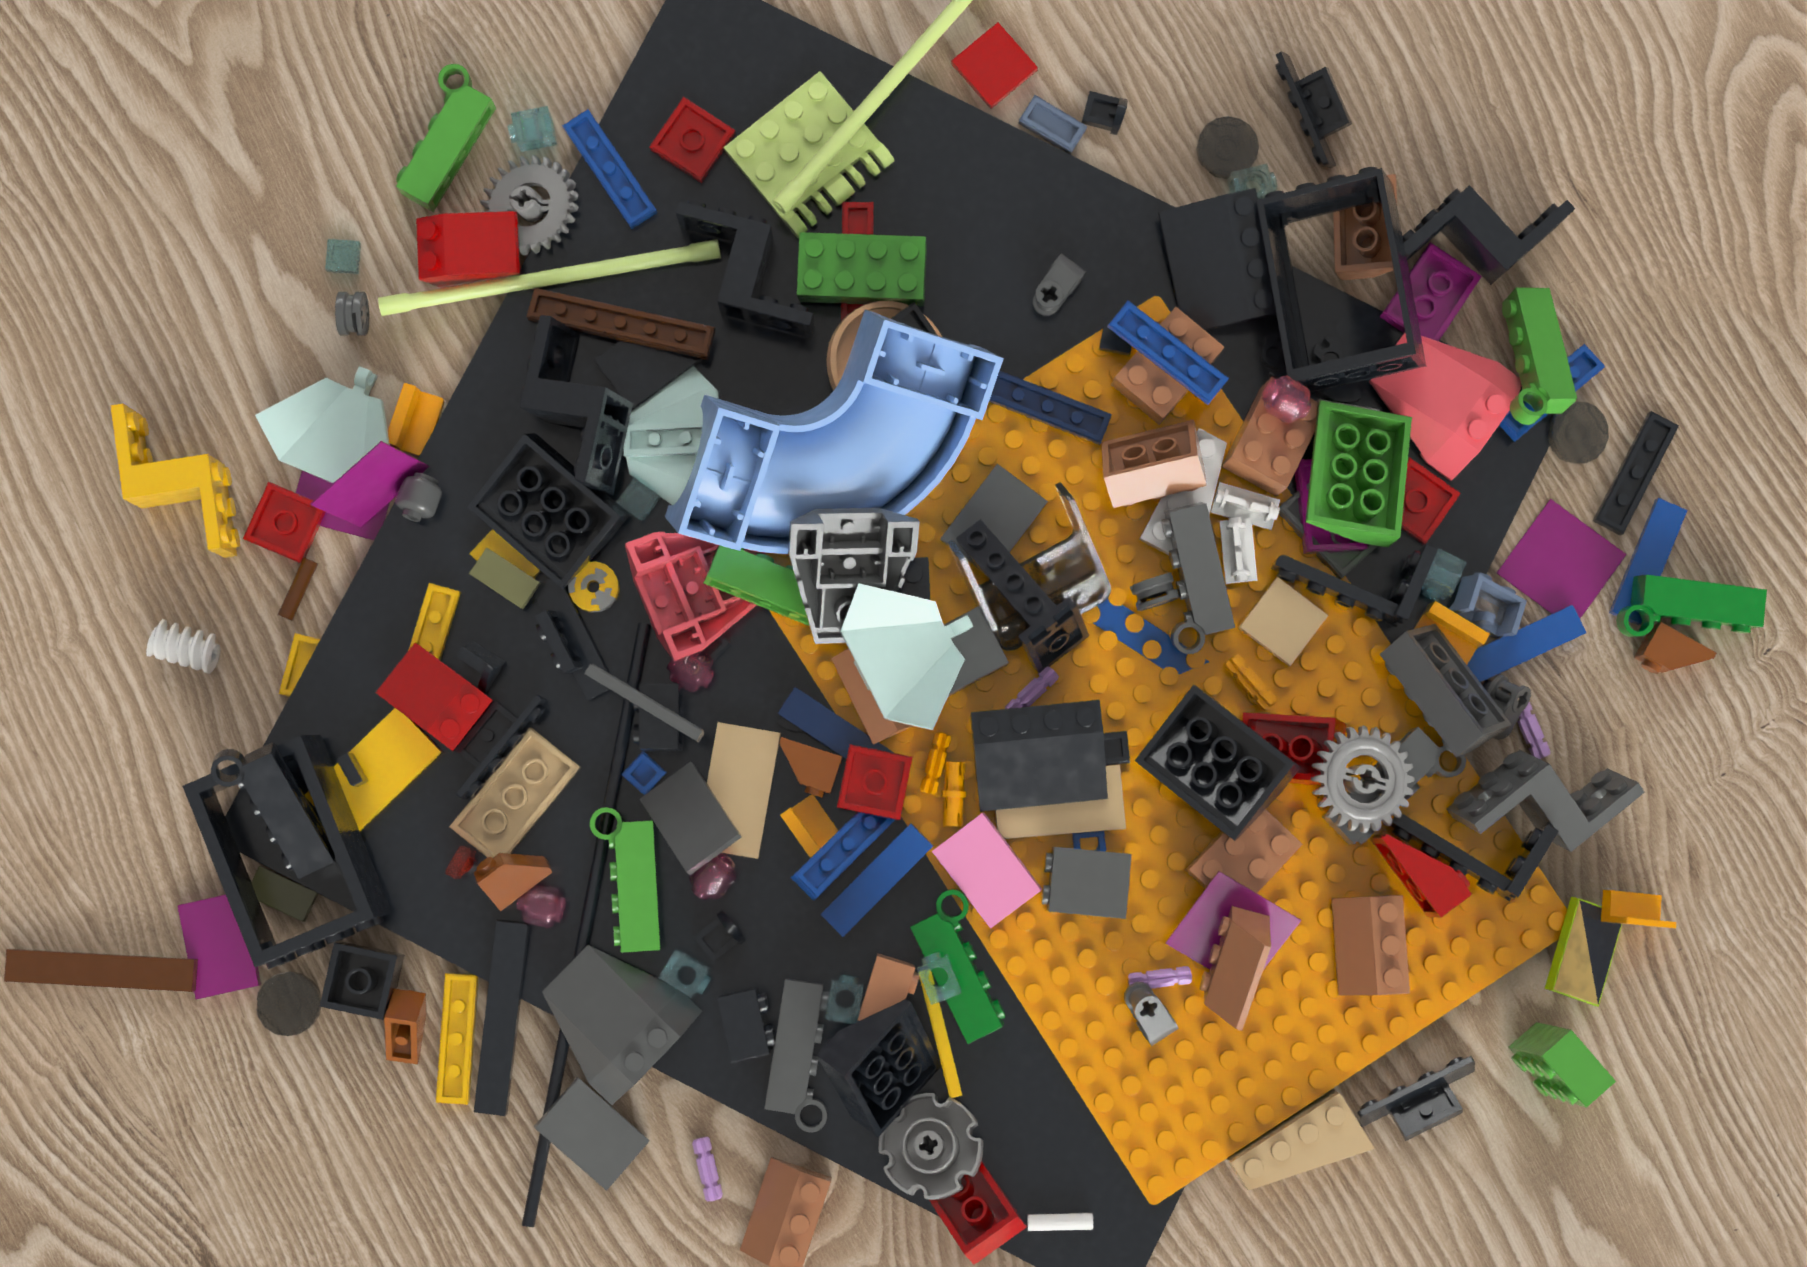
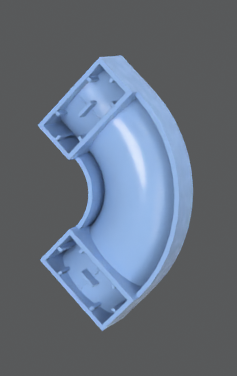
[665,309,1004,554]

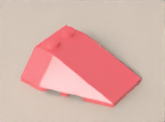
[1369,332,1522,481]
[625,532,766,661]

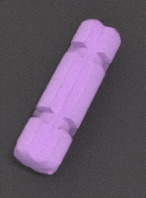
[1005,666,1059,709]
[1517,702,1551,759]
[1128,966,1192,989]
[692,1137,723,1201]

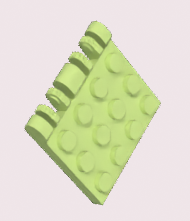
[724,71,895,238]

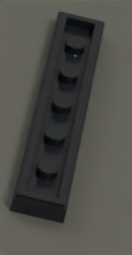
[474,920,530,1116]

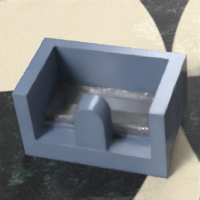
[1449,573,1527,638]

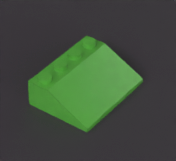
[1306,400,1412,548]

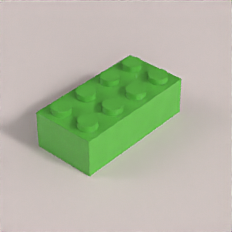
[797,232,927,306]
[1508,1022,1616,1108]

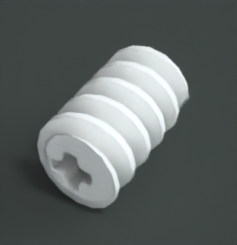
[146,619,220,674]

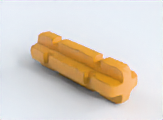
[1225,654,1277,710]
[920,732,951,795]

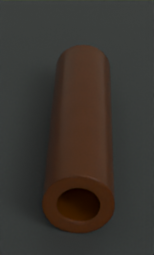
[277,557,318,621]

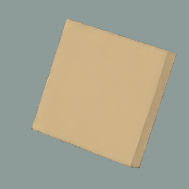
[1239,577,1328,666]

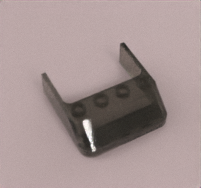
[947,482,1111,651]

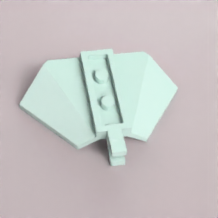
[255,366,390,483]
[623,366,719,505]
[840,583,973,730]

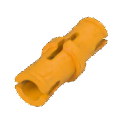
[941,762,967,827]

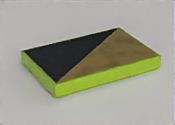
[1544,897,1622,1007]

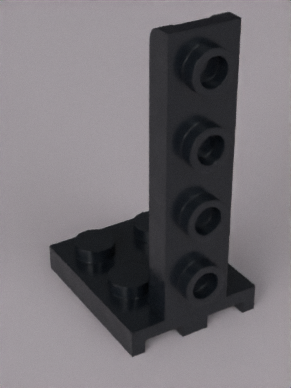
[956,519,1089,673]
[1271,544,1438,627]
[1390,814,1559,901]

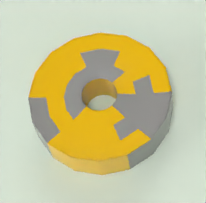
[568,561,620,613]

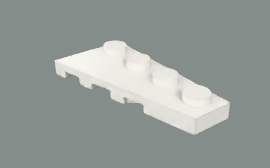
[1139,428,1227,555]

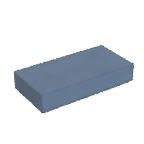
[1018,95,1087,155]

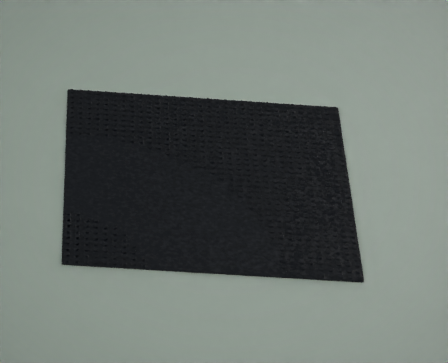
[225,0,1567,1267]

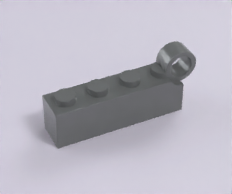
[1161,502,1235,654]
[1322,727,1466,844]
[764,978,829,1132]

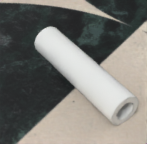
[1027,1213,1093,1231]

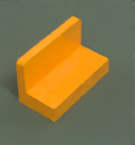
[388,383,445,456]
[1414,601,1490,665]
[780,795,838,858]
[1601,890,1677,928]

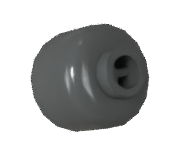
[395,472,442,522]

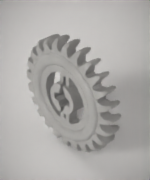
[480,155,579,255]
[1310,725,1415,833]

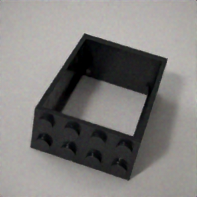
[1257,167,1426,394]
[182,735,392,970]

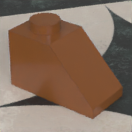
[1634,622,1717,674]
[779,737,843,798]
[474,853,552,911]
[384,989,426,1065]

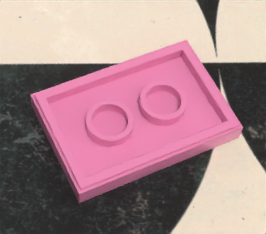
[932,812,1042,928]

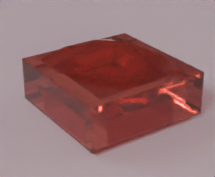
[445,845,477,879]

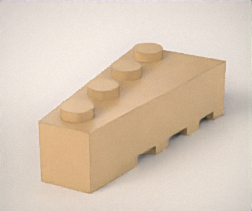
[1226,1090,1375,1191]

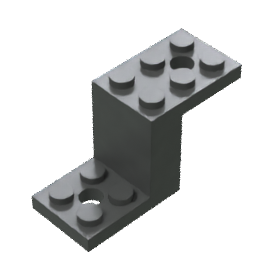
[1447,750,1645,852]

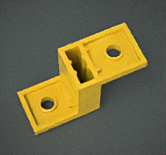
[110,403,240,558]

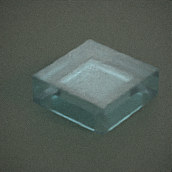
[325,239,361,274]
[617,477,660,522]

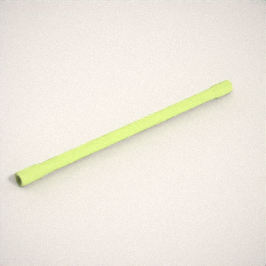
[772,0,973,214]
[378,239,721,316]

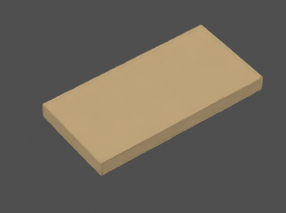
[707,722,781,859]
[449,727,581,858]
[995,765,1126,839]

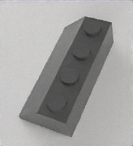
[1380,624,1512,757]

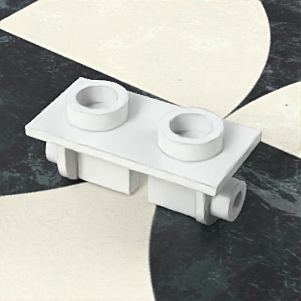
[1211,482,1280,530]
[1220,517,1257,584]

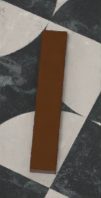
[526,288,716,360]
[4,949,198,992]

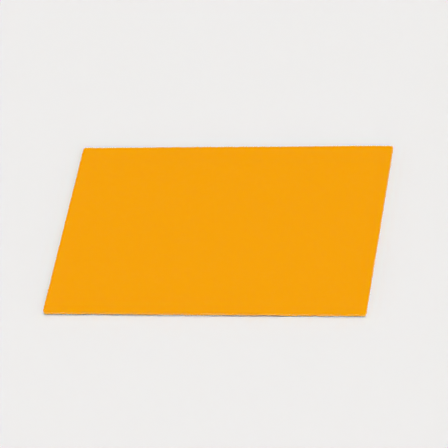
[765,296,1567,1205]

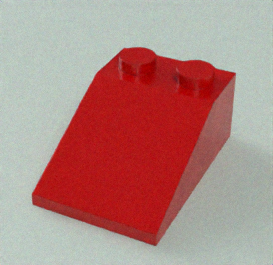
[416,211,520,287]
[375,642,493,751]
[1242,712,1346,786]
[1370,834,1472,918]
[923,1161,1027,1265]

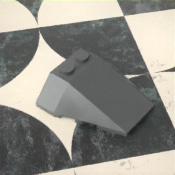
[788,508,920,644]
[542,945,702,1105]

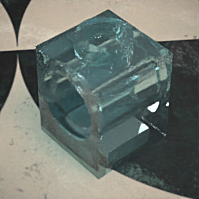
[508,106,558,152]
[1227,164,1277,199]
[1422,549,1467,601]
[659,949,712,998]
[917,952,962,1005]
[825,974,864,1024]

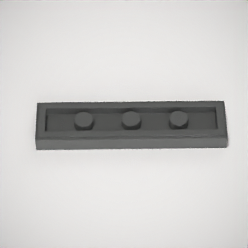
[584,664,705,742]

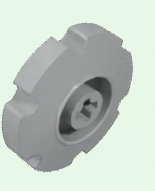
[878,1093,983,1200]

